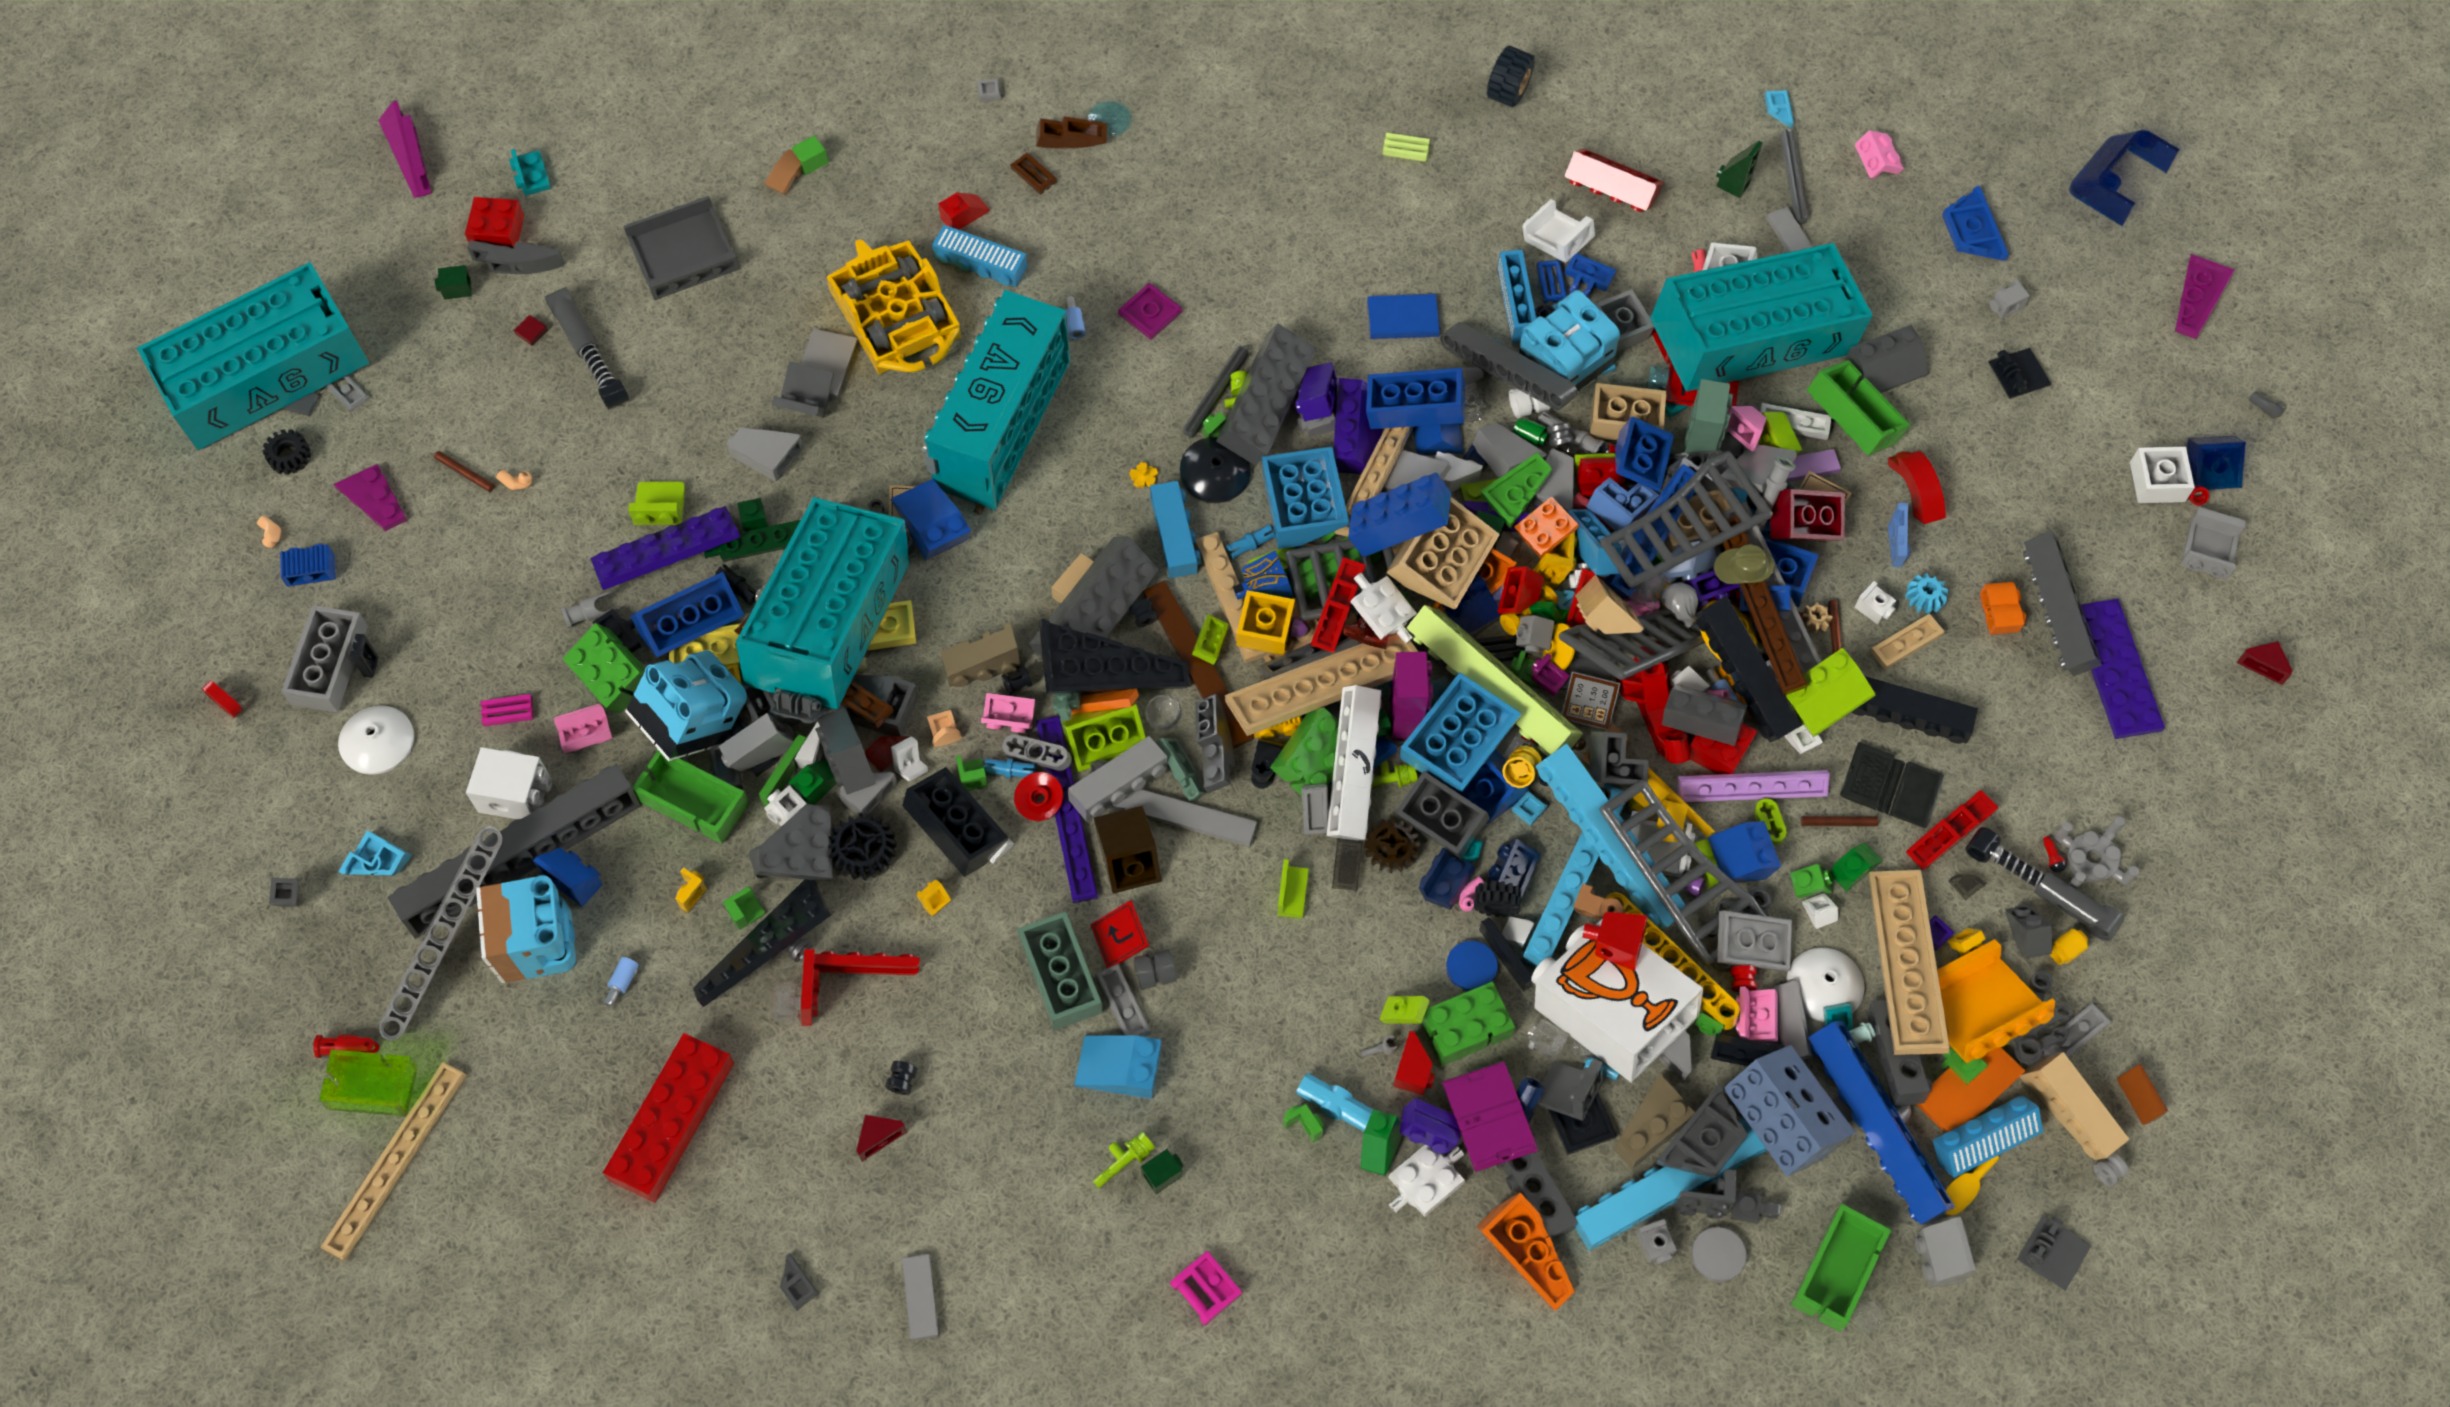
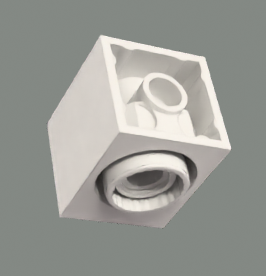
[466,747,552,819]

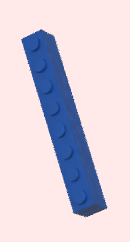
[1808,1021,1955,1225]

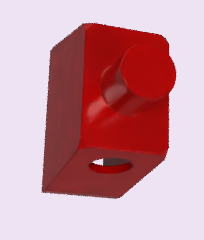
[1582,912,1647,971]

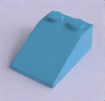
[1075,1035,1162,1099]

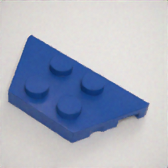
[1942,186,2009,261]

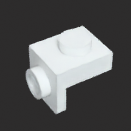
[891,736,928,781]

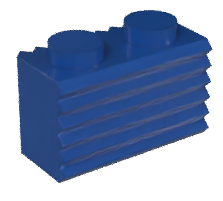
[280,544,336,587]

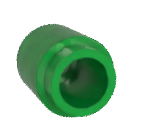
[1512,418,1549,448]

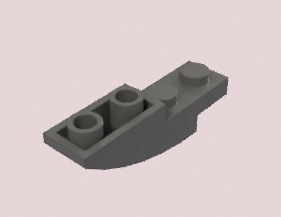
[467,240,564,274]
[1195,694,1235,793]

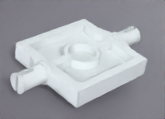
[1350,572,1417,644]
[1389,1145,1465,1217]

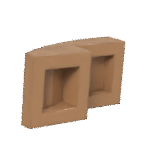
[764,149,803,195]

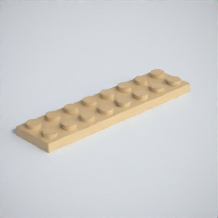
[1225,633,1418,736]
[1868,870,1950,1055]

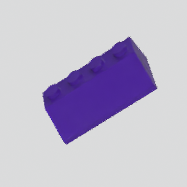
[1333,378,1382,474]

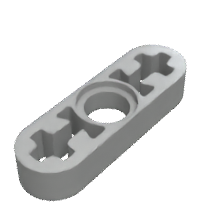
[1002,734,1072,771]

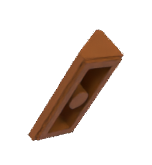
[2117,1064,2168,1125]

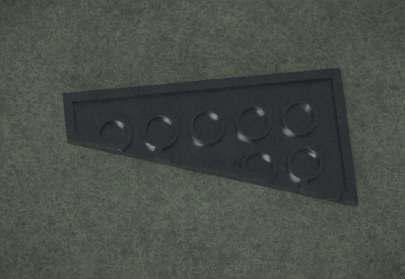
[1039,619,1190,694]
[693,879,831,1007]

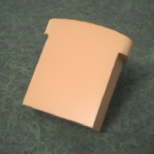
[927,710,962,747]

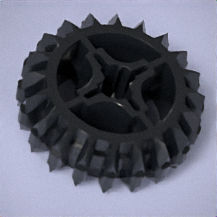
[828,813,897,880]

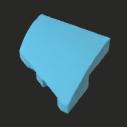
[338,830,412,876]

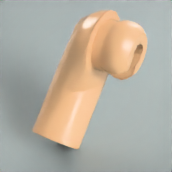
[496,470,532,490]
[257,515,281,548]

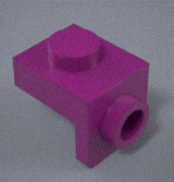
[1531,653,1570,697]

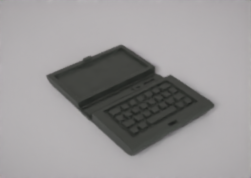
[1840,742,1944,828]

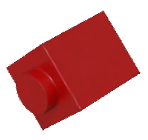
[938,192,990,230]
[1497,567,1544,615]
[1393,1031,1435,1096]

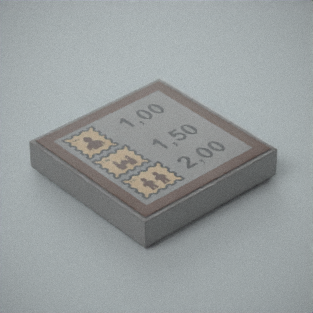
[1561,672,1620,731]

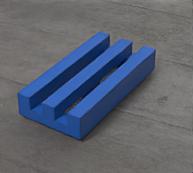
[1536,260,1567,304]

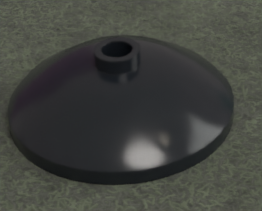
[1180,437,1250,503]

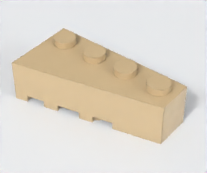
[2019,1052,2129,1160]

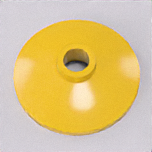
[1543,623,1575,670]

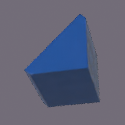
[1413,423,1464,456]

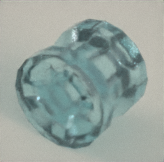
[1647,365,1669,391]

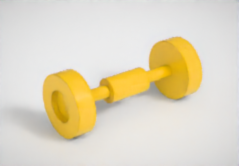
[1500,585,1558,636]

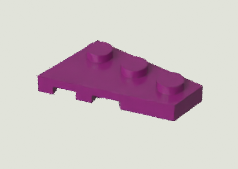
[333,464,407,531]

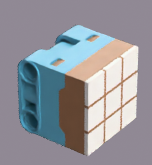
[476,875,576,983]

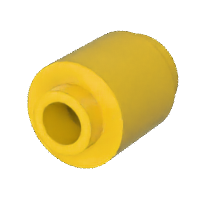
[2049,929,2088,965]

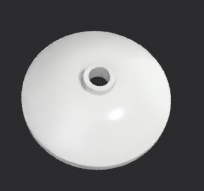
[338,706,414,775]
[1786,948,1865,1022]

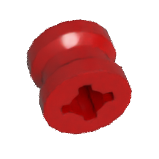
[1730,965,1758,992]

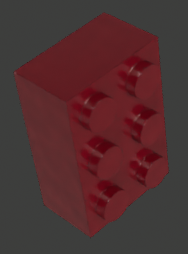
[1770,489,1845,542]

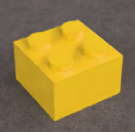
[1236,590,1295,655]

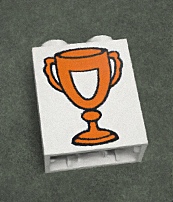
[1531,918,1703,1083]

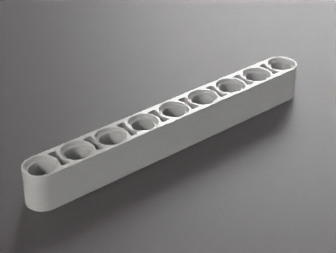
[379,826,502,1040]

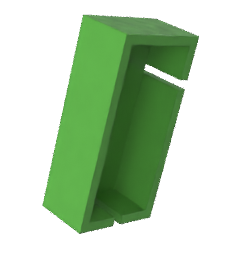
[1807,360,1911,456]
[632,750,749,844]
[1790,1203,1891,1332]

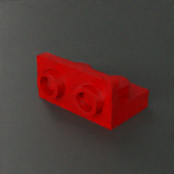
[1576,458,1628,496]

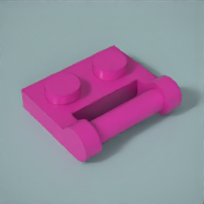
[1170,1251,1242,1326]

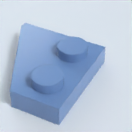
[1888,503,1910,567]

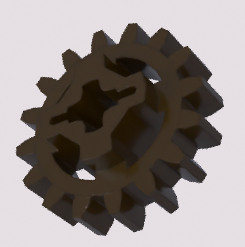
[1364,818,1420,873]

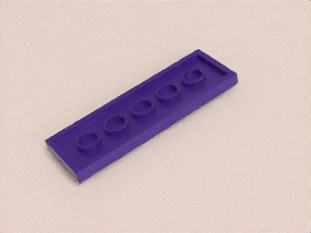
[590,506,740,590]
[2081,599,2165,739]

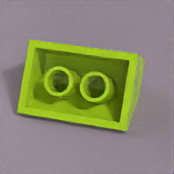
[1785,648,1876,738]
[1060,702,1146,772]

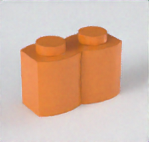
[1980,582,2026,635]

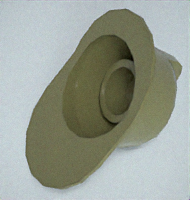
[1714,544,1774,584]

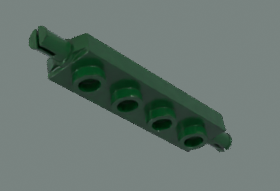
[704,520,801,562]

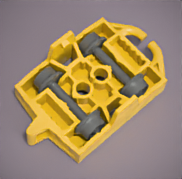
[826,239,962,375]

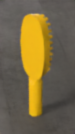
[1945,1156,1999,1216]

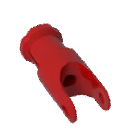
[313,1034,379,1058]

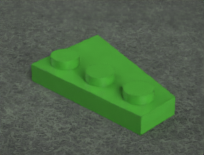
[1481,453,1552,528]

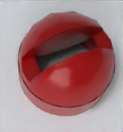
[2188,485,2209,506]

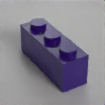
[1296,362,1339,422]

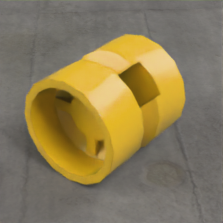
[1502,746,1542,788]

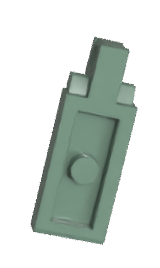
[1052,692,1082,722]
[1156,738,1205,801]

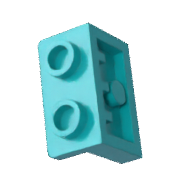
[509,149,551,196]

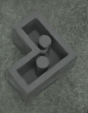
[1589,731,1649,784]

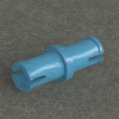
[1226,524,1275,559]
[984,758,1036,779]

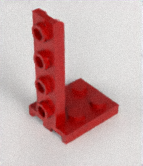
[801,949,920,1026]

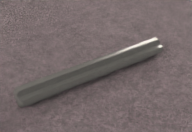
[1781,129,1808,224]
[1183,345,1248,438]

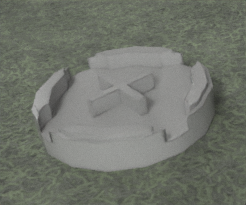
[1691,1227,1747,1283]

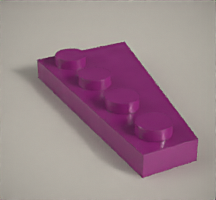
[2175,254,2235,340]

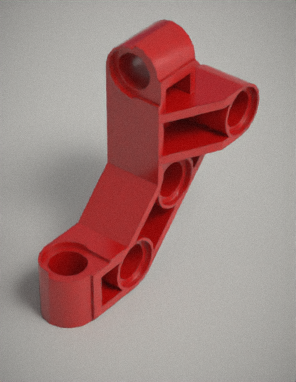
[1616,650,1691,764]

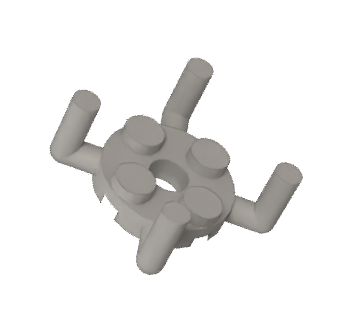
[2055,816,2139,889]

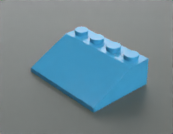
[1262,447,1349,549]
[1400,672,1522,791]

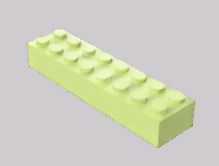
[1406,605,1583,756]

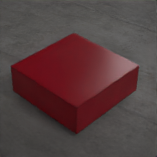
[514,315,548,346]

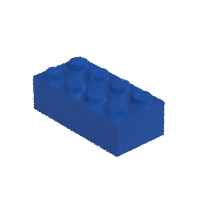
[1366,368,1465,429]
[1348,472,1451,557]

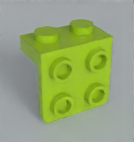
[628,482,685,525]

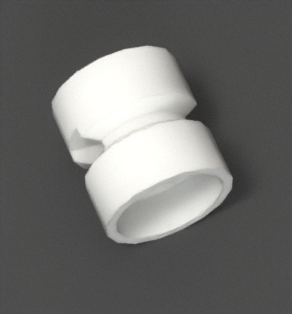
[1509,388,1550,419]

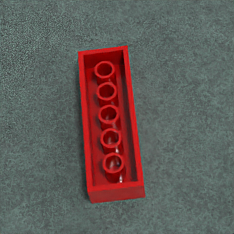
[602,1032,734,1203]

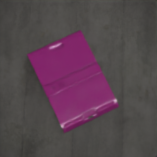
[1442,1061,1538,1172]

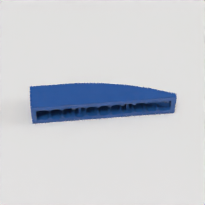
[1604,464,1701,599]

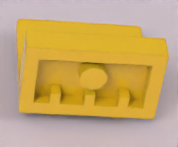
[1533,531,1577,589]

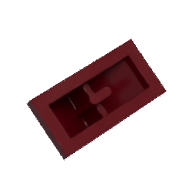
[2237,641,2293,685]
[856,1115,907,1162]

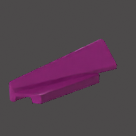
[379,100,432,198]

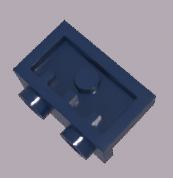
[1488,839,1540,897]
[1419,848,1475,910]

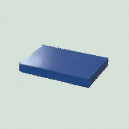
[1367,294,1439,339]

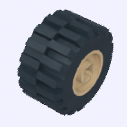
[1487,45,1535,108]

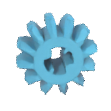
[1905,573,1949,615]

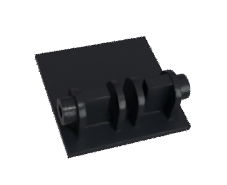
[1988,348,2051,399]

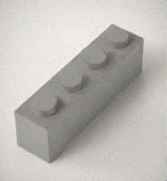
[1068,736,1167,822]

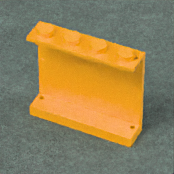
[1937,939,2055,1063]

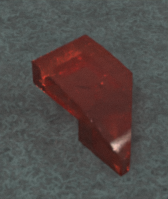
[1343,617,1388,649]
[865,736,911,772]

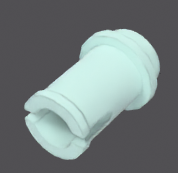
[1849,1022,1875,1044]

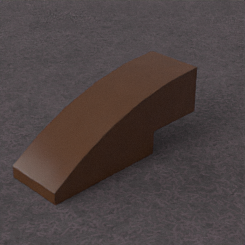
[1036,116,1107,148]

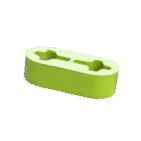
[1754,798,1787,846]

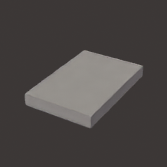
[801,329,859,399]
[1721,444,1796,493]
[1382,450,1451,492]
[1717,911,1792,972]

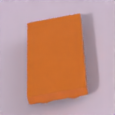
[1916,1047,2025,1133]

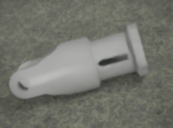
[561,592,620,628]

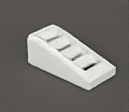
[795,721,823,769]

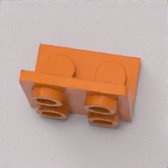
[1515,497,1579,559]

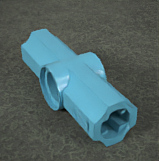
[1296,1073,1373,1132]

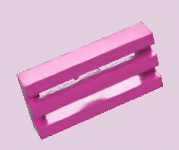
[481,694,533,727]

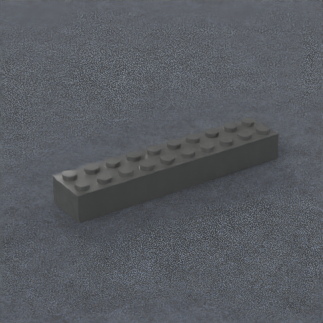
[387,764,641,939]

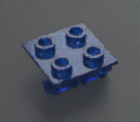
[1441,573,1502,634]

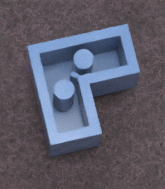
[1586,477,1659,531]

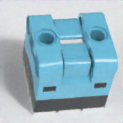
[1519,290,1620,393]
[625,650,747,761]

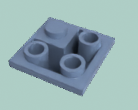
[1651,538,1717,583]

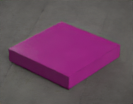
[1118,283,1182,340]

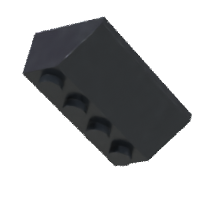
[902,767,1009,877]

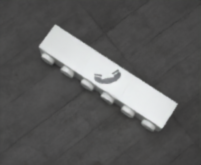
[1326,685,1382,841]

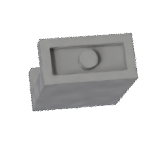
[2180,507,2246,579]

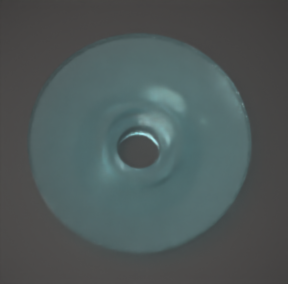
[1088,101,1131,137]

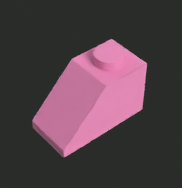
[1726,406,1766,451]

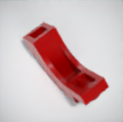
[1888,451,1946,524]

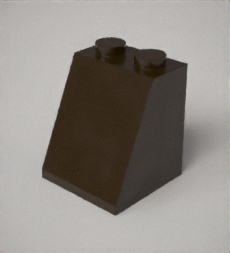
[1094,806,1162,894]

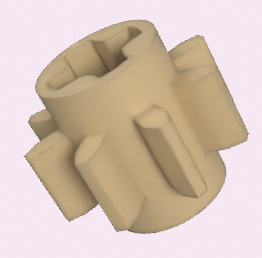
[1801,602,1833,635]

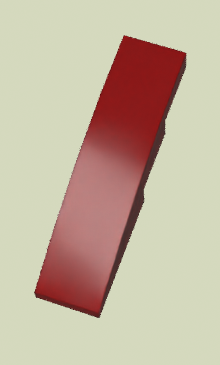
[1310,557,1366,654]
[1905,790,1999,871]

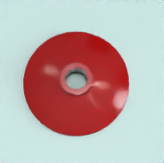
[1014,772,1064,822]

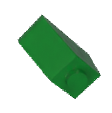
[789,759,837,805]
[1830,843,1883,892]
[1360,1109,1403,1177]

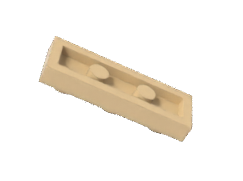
[1870,613,1945,670]

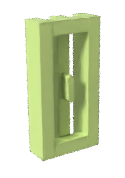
[1382,133,1430,161]

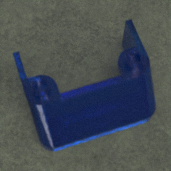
[2069,130,2180,226]

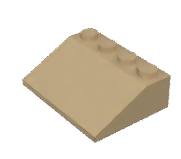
[1386,497,1500,609]

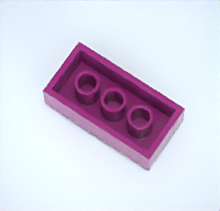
[1390,652,1433,740]

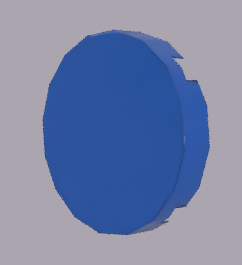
[1446,941,1498,992]

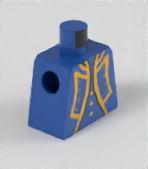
[1232,551,1294,600]

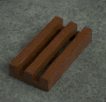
[1011,152,1057,195]

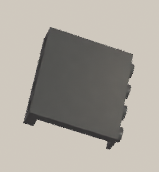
[623,196,740,300]

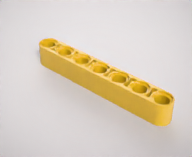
[1605,892,1740,1030]

